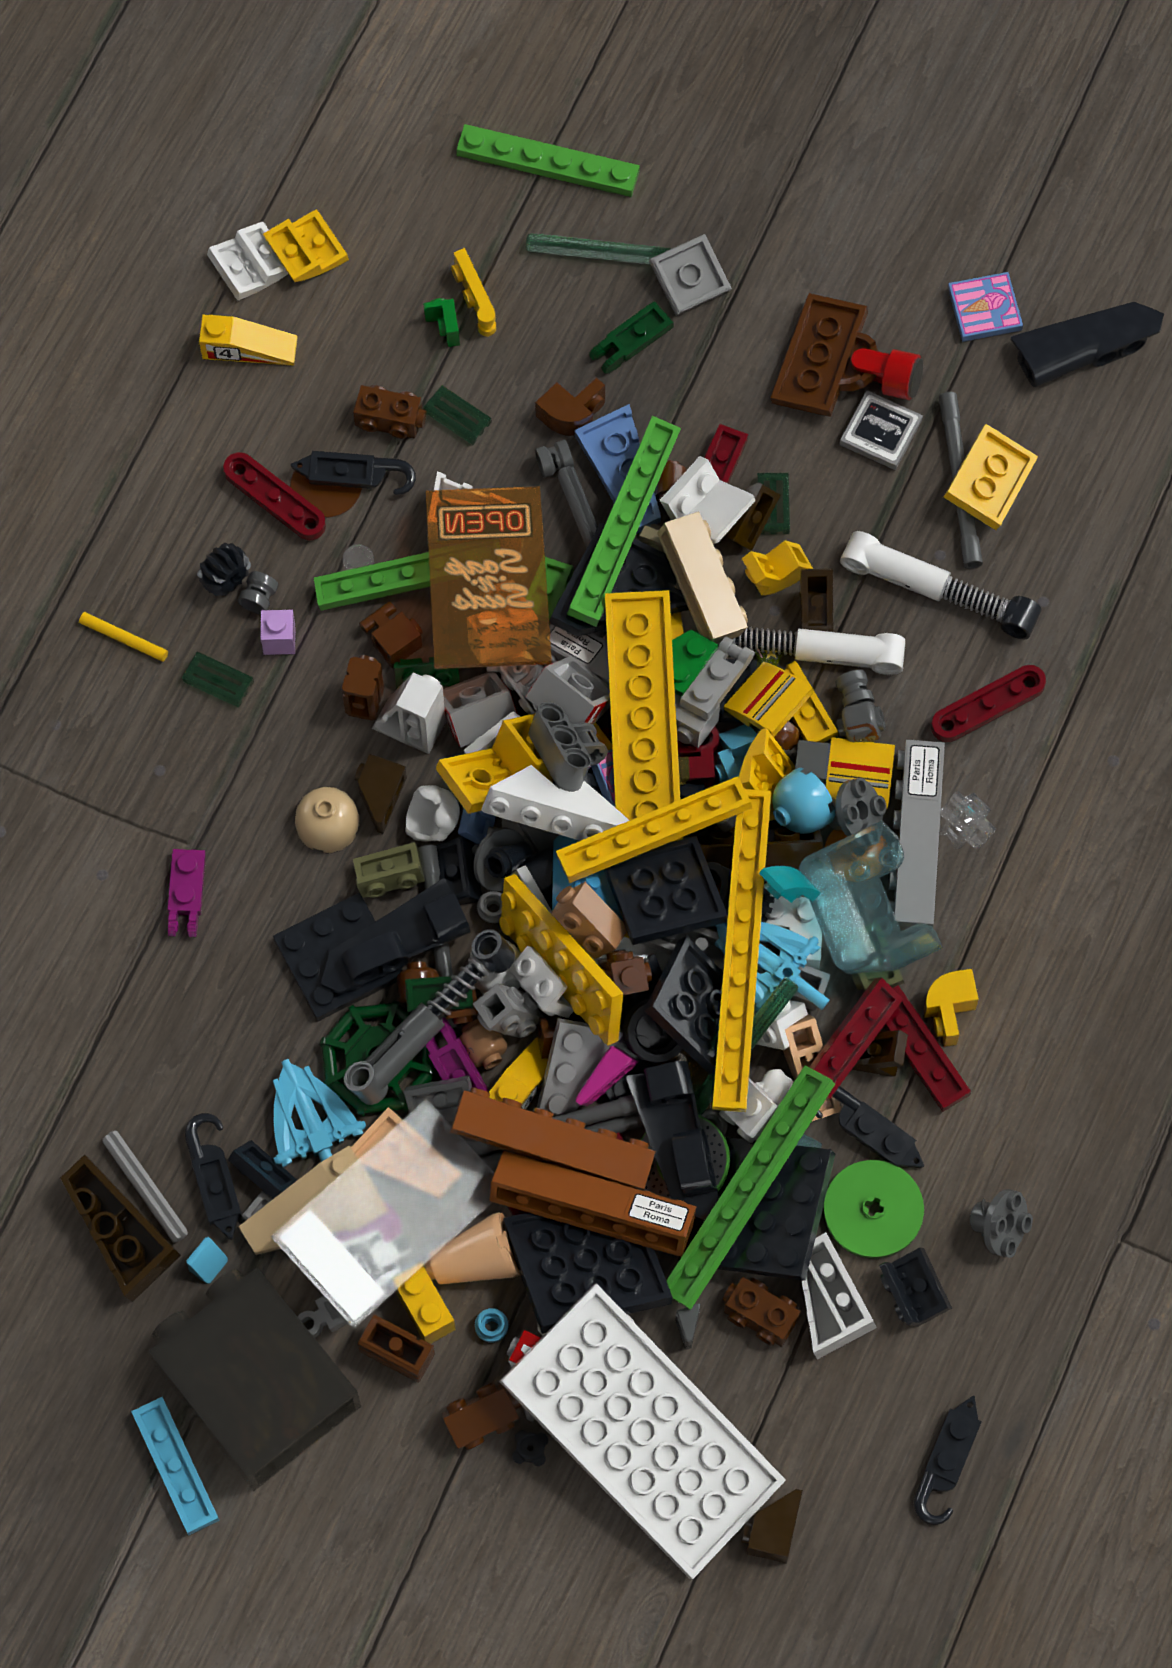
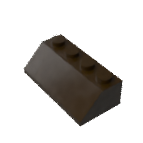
[689,820,823,885]

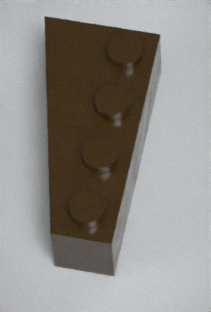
[60,1154,181,1302]

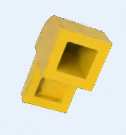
[742,540,813,595]
[924,969,979,1047]

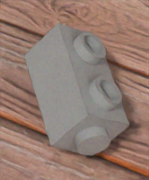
[473,983,543,1038]

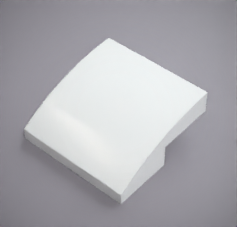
[207,222,288,301]

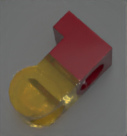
[678,747,715,788]

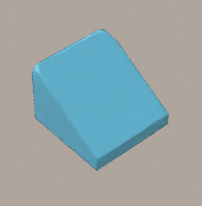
[186,1237,228,1284]

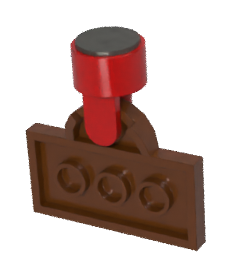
[771,293,924,417]

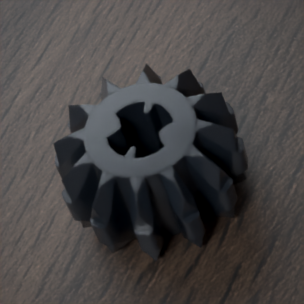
[197,542,251,597]

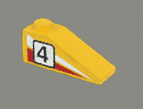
[199,314,298,366]
[489,1037,548,1110]

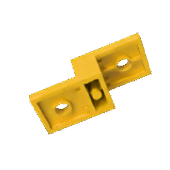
[436,714,613,814]

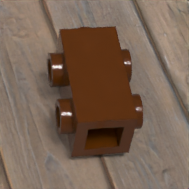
[353,385,427,439]
[598,949,652,995]
[723,1277,801,1347]
[442,1382,521,1450]

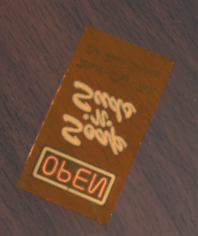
[426,486,552,669]

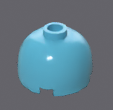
[772,767,835,834]

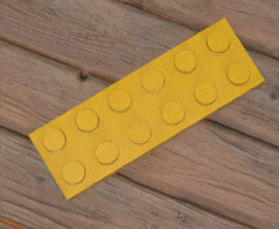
[499,874,623,1046]

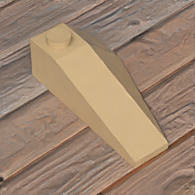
[238,1146,388,1255]

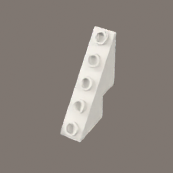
[481,765,630,841]

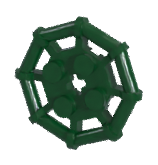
[319,1000,439,1116]

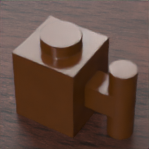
[359,601,423,668]

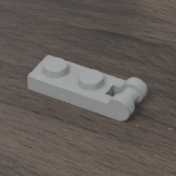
[680,636,754,720]

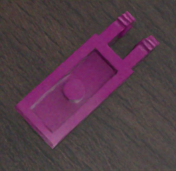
[168,849,206,937]
[426,1017,489,1092]

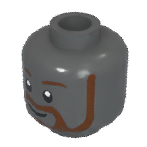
[837,701,886,742]

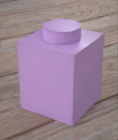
[261,610,295,655]

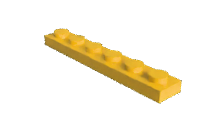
[556,776,752,883]

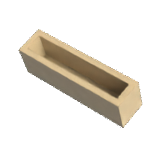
[657,511,748,644]

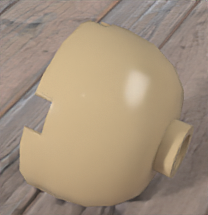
[295,787,360,853]

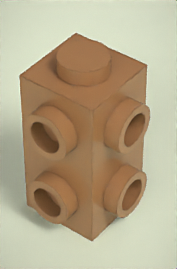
[551,882,627,960]

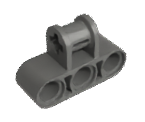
[528,702,608,792]

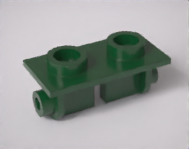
[394,654,460,689]

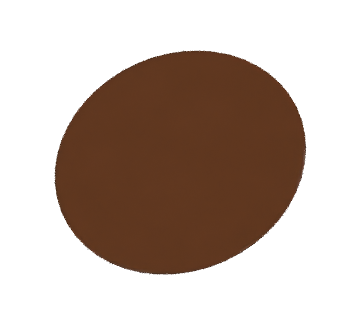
[290,465,362,517]

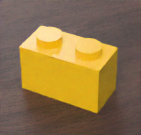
[392,1263,456,1344]

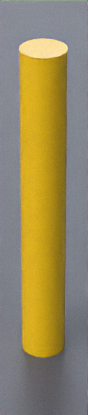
[79,612,168,662]

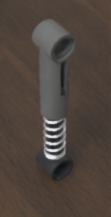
[344,930,515,1105]

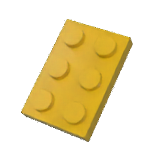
[943,424,1038,530]

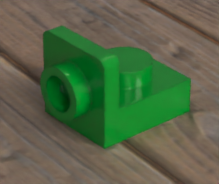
[423,298,460,347]

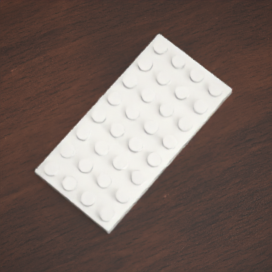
[499,1284,786,1579]

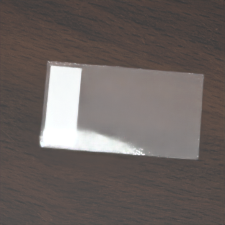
[271,1099,494,1328]

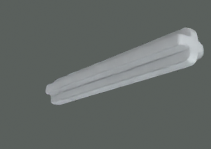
[103,1131,188,1243]

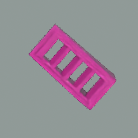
[576,1046,639,1107]

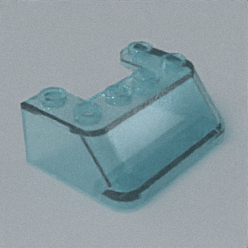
[799,820,943,974]

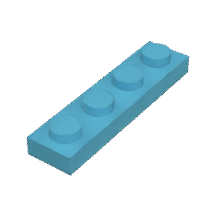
[131,1397,220,1536]

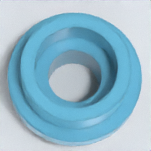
[475,1308,508,1343]

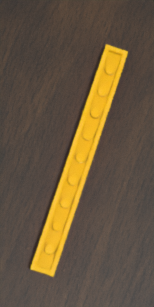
[712,789,771,1112]

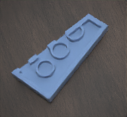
[574,404,661,534]

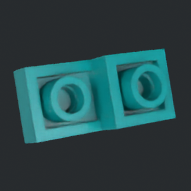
[759,866,821,903]

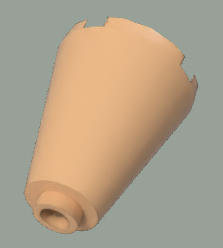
[425,1212,520,1285]

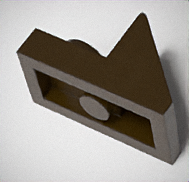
[725,482,781,551]
[799,568,833,632]
[852,1030,908,1077]

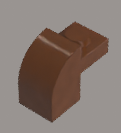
[535,378,605,436]

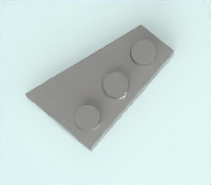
[537,1018,624,1117]

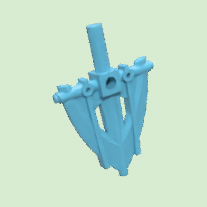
[715,919,830,1014]
[273,1059,366,1168]

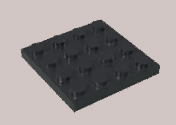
[678,1137,836,1281]
[502,1213,672,1334]

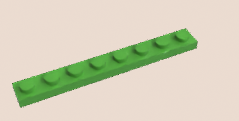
[567,416,681,627]
[666,1065,835,1310]

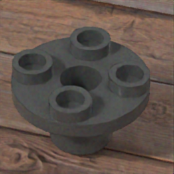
[828,778,887,843]
[970,1189,1033,1258]

